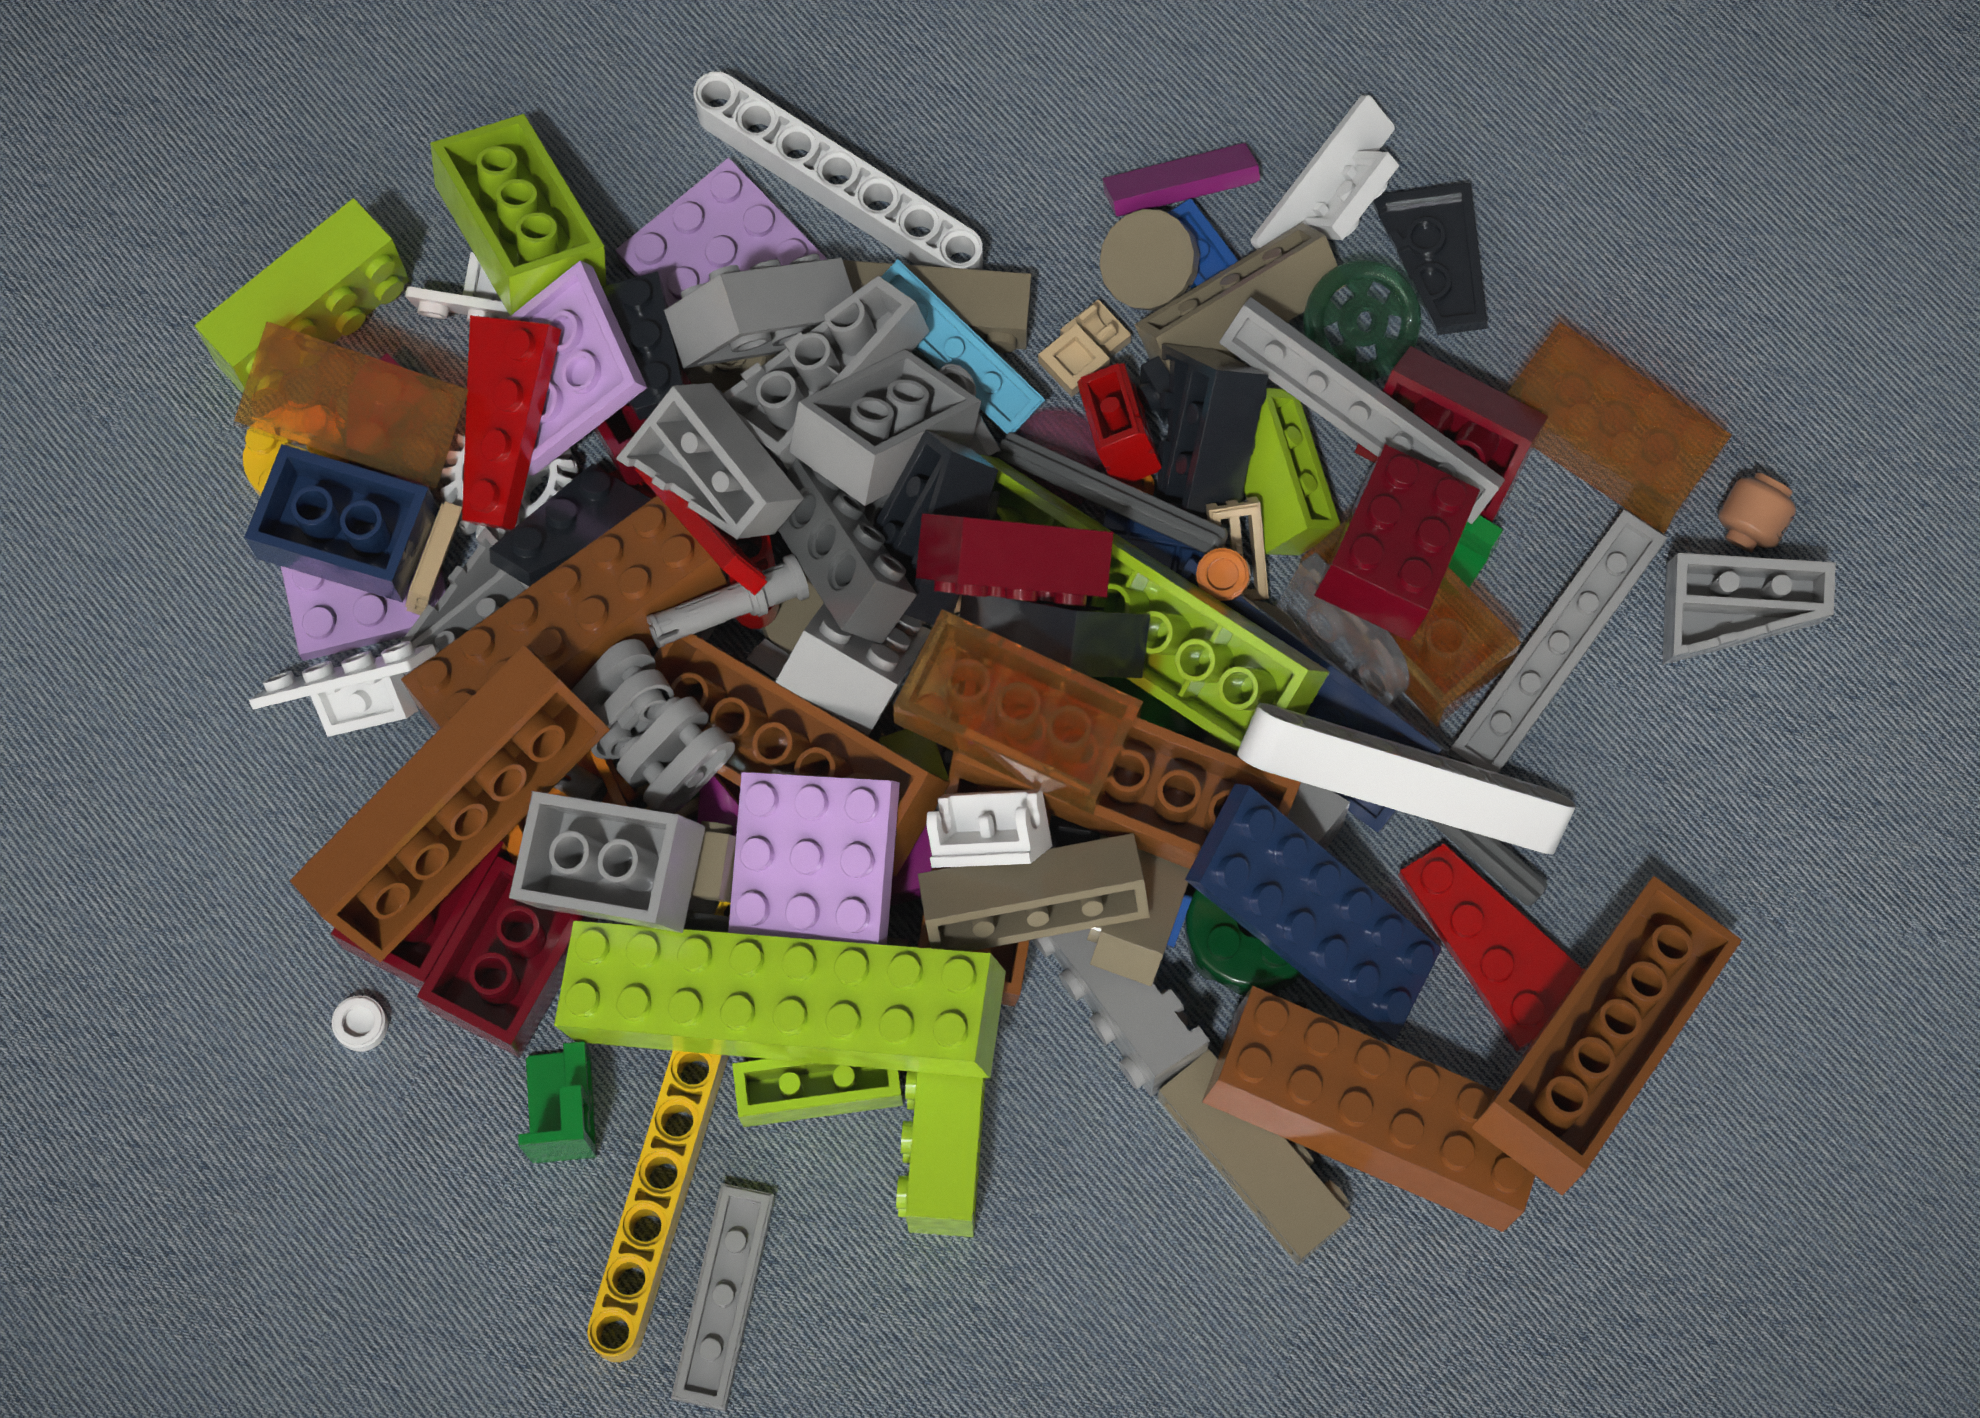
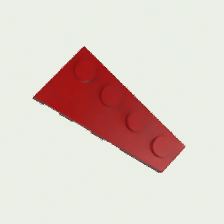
[462,315,562,530]
[1398,844,1583,1051]

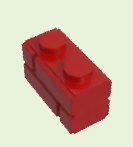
[1077,363,1162,484]

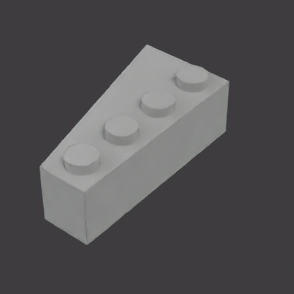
[718,276,930,474]
[1033,929,1210,1097]

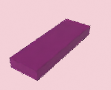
[1102,143,1260,217]

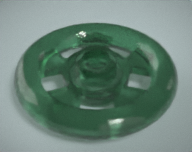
[1303,260,1421,381]

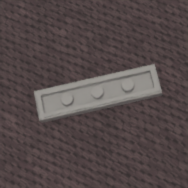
[671,1183,775,1412]

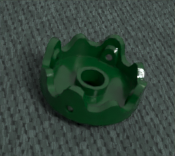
[1185,889,1301,996]

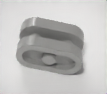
[571,639,674,759]
[617,697,735,814]

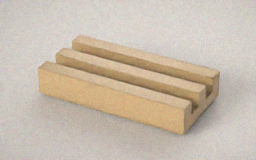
[1206,496,1269,601]
[405,501,462,615]

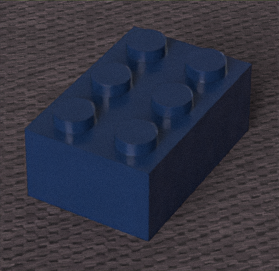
[244,444,438,602]

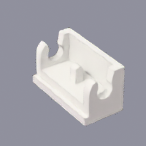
[926,789,1052,868]

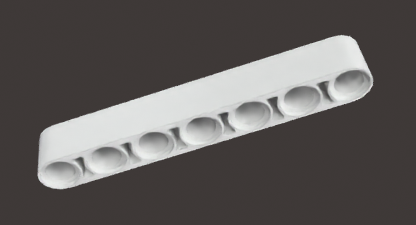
[693,72,983,270]
[1237,703,1577,854]

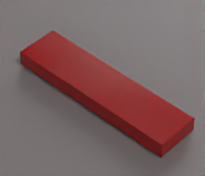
[634,468,767,595]

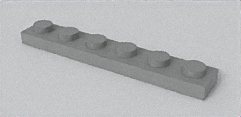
[1219,297,1505,524]
[1448,509,1667,773]

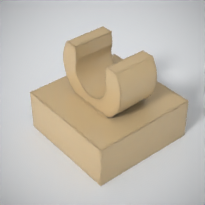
[1060,299,1131,358]
[1038,323,1110,397]

